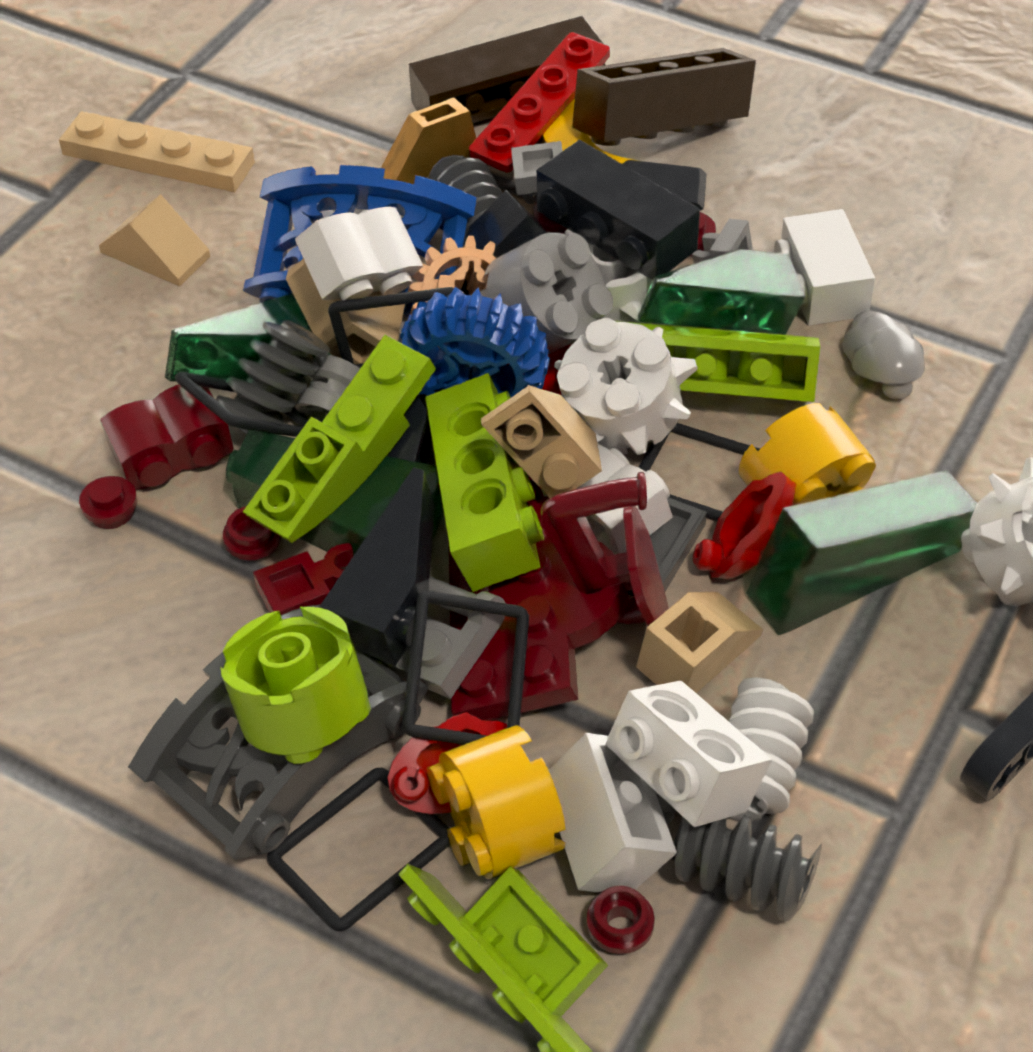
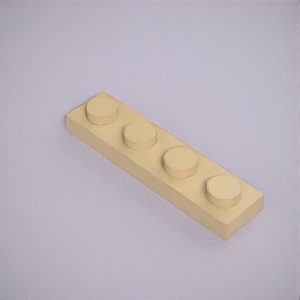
[59,111,255,192]

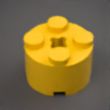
[738,403,876,541]
[427,725,566,879]

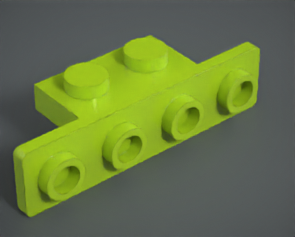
[399,864,608,1052]

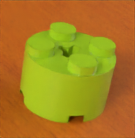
[220,607,371,764]

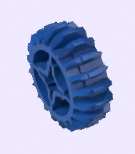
[400,287,550,397]

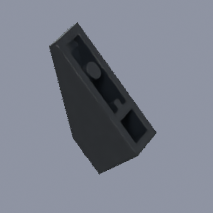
[319,467,435,666]

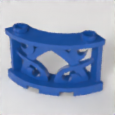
[243,165,477,319]

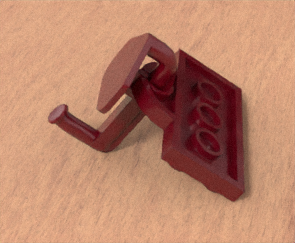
[448,472,669,720]

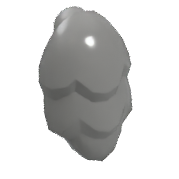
[842,310,925,399]

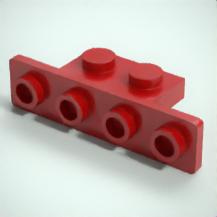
[469,32,610,173]

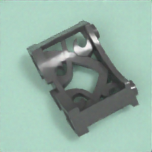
[128,605,428,859]

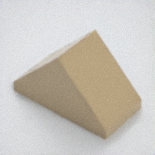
[99,194,210,287]

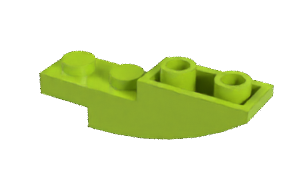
[243,335,436,543]

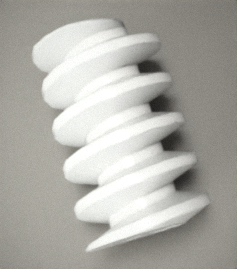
[728,677,814,821]

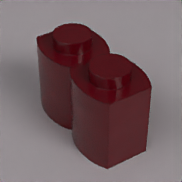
[100,384,234,490]

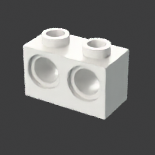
[605,681,772,827]

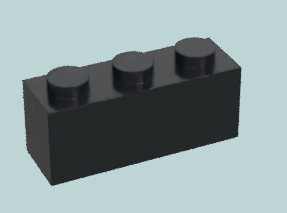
[536,140,700,282]

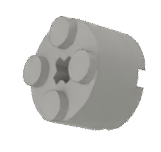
[481,233,613,354]

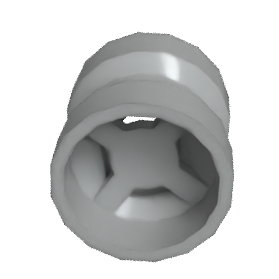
[295,355,360,422]

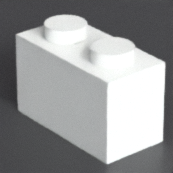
[774,209,875,326]
[549,733,677,892]

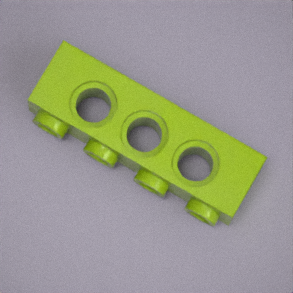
[615,321,820,402]
[425,373,544,592]

